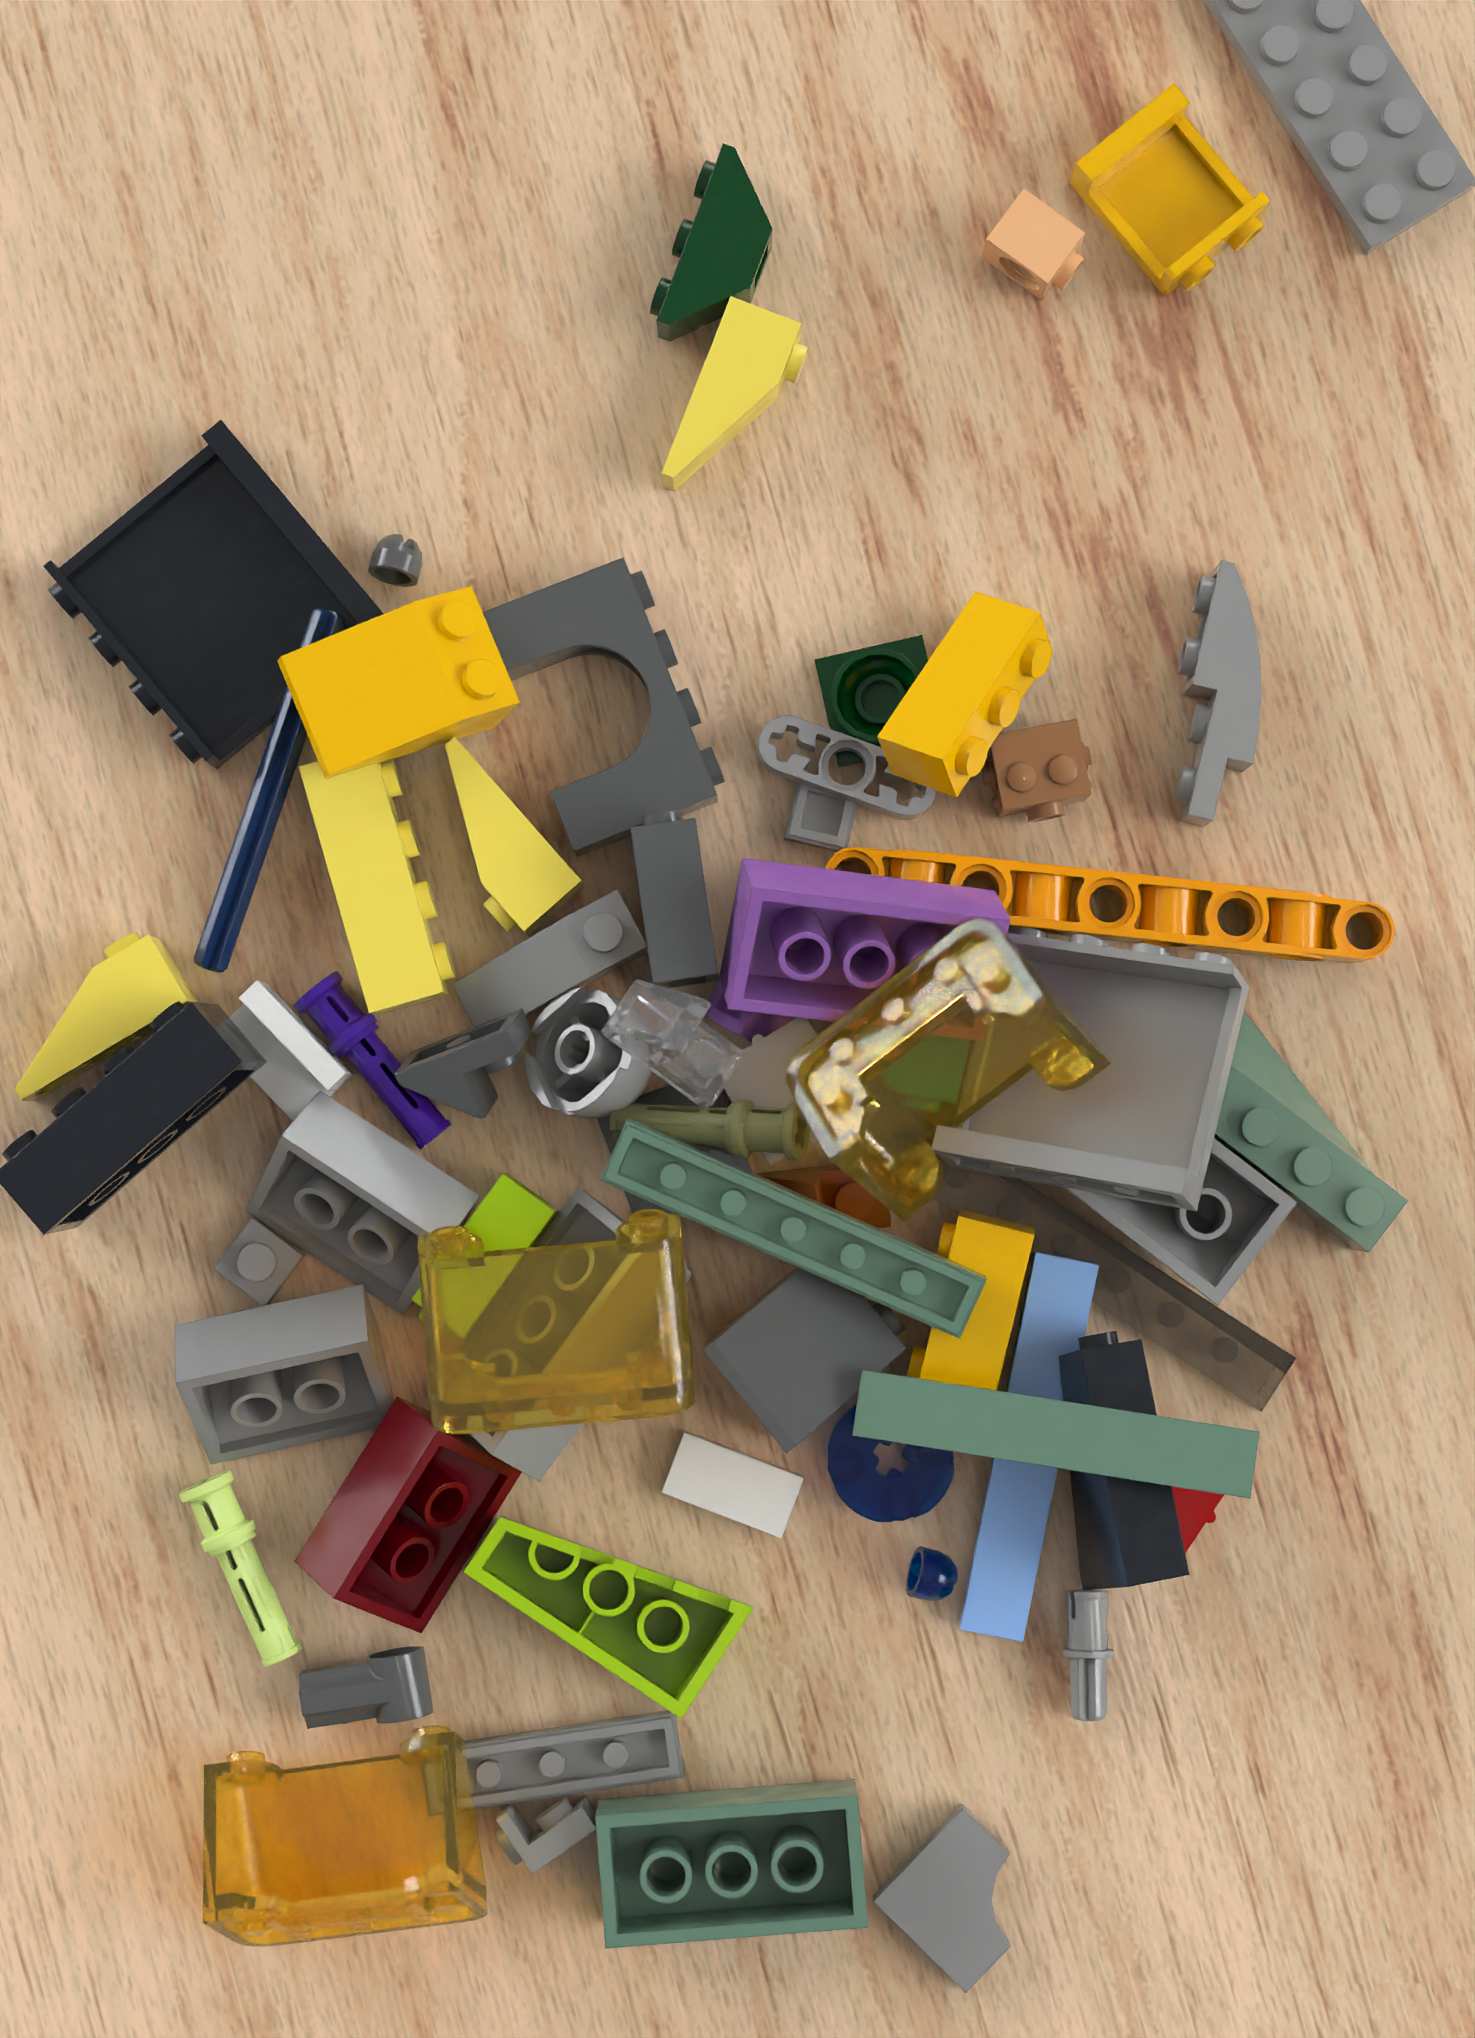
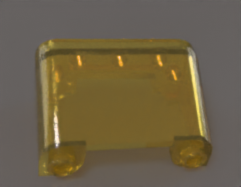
[786,919,1111,1221]
[417,1209,696,1434]
[203,1725,488,1947]

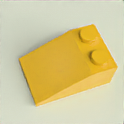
[277,586,520,779]

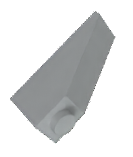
[452,890,648,1027]

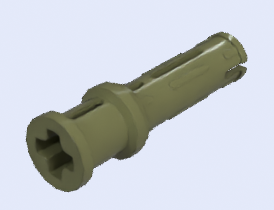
[609,1099,810,1161]

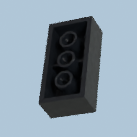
[0,1001,267,1235]

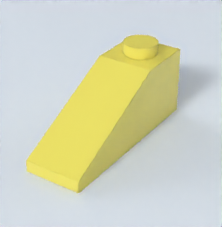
[661,296,809,491]
[445,737,585,936]
[15,932,198,1101]

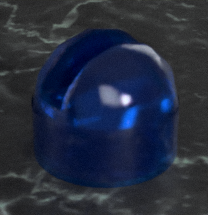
[906,1546,959,1601]

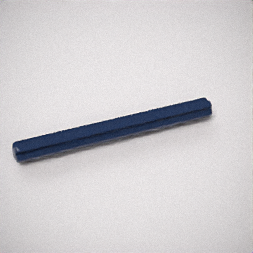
[194,607,346,973]

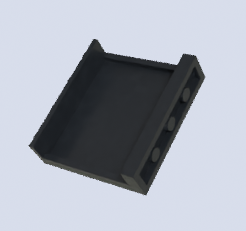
[43,420,384,769]

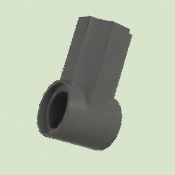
[299,1646,434,1729]

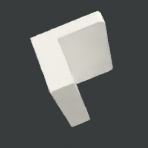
[229,980,354,1121]

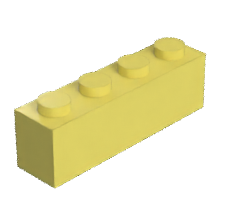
[299,759,456,1016]

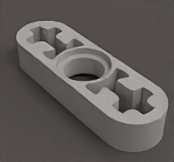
[758,715,936,820]

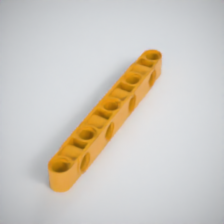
[825,847,1395,963]

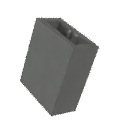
[630,810,719,990]

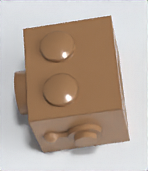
[982,719,1092,822]

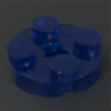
[827,1402,954,1522]

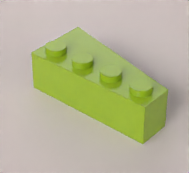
[464,1516,754,1719]

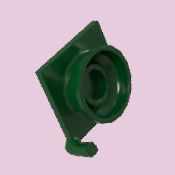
[814,635,928,768]

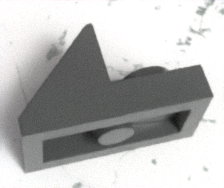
[394,1009,532,1119]

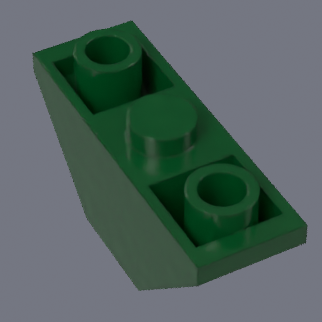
[650,143,772,342]

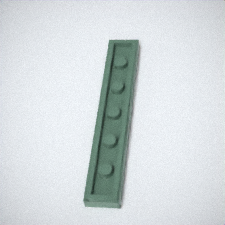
[600,1118,987,1339]
[852,1370,1260,1499]

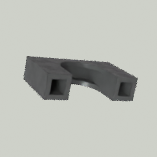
[483,557,725,857]

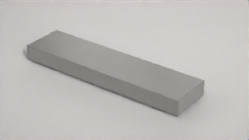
[420,1710,685,1816]

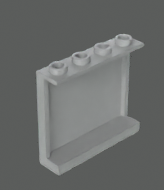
[931,926,1250,1211]

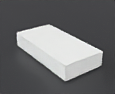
[661,1430,804,1538]

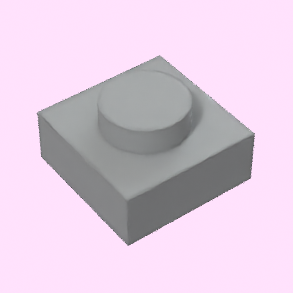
[213,1217,306,1306]

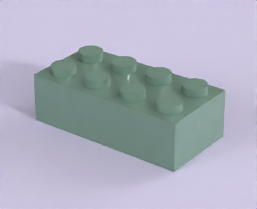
[595,1779,868,1949]

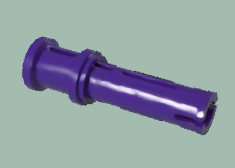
[293,971,451,1150]

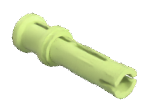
[178,1469,302,1667]

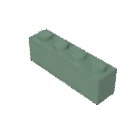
[1214,1011,1408,1252]

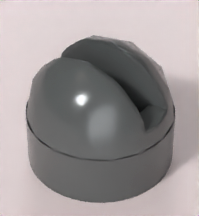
[368,534,422,587]

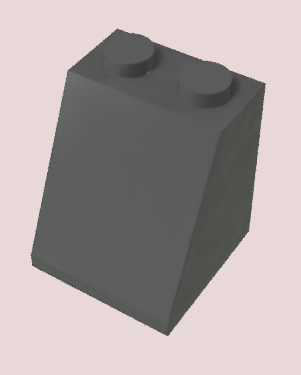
[703,1267,906,1454]

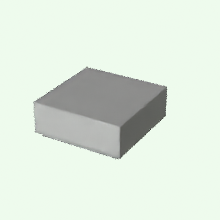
[784,783,857,852]

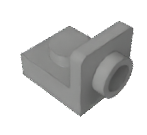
[495,1795,596,1875]

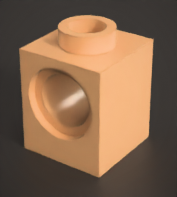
[981,188,1086,301]

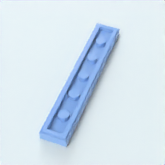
[959,1250,1099,1642]

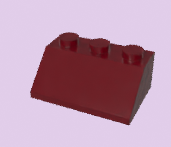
[294,1396,522,1633]

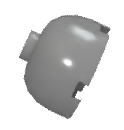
[525,988,655,1119]

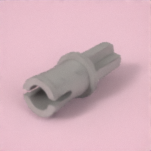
[1062,1589,1114,1721]

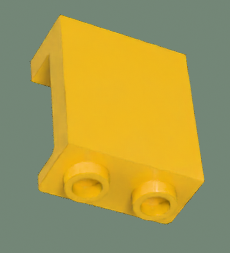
[1069,83,1270,297]

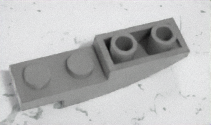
[1173,560,1262,827]

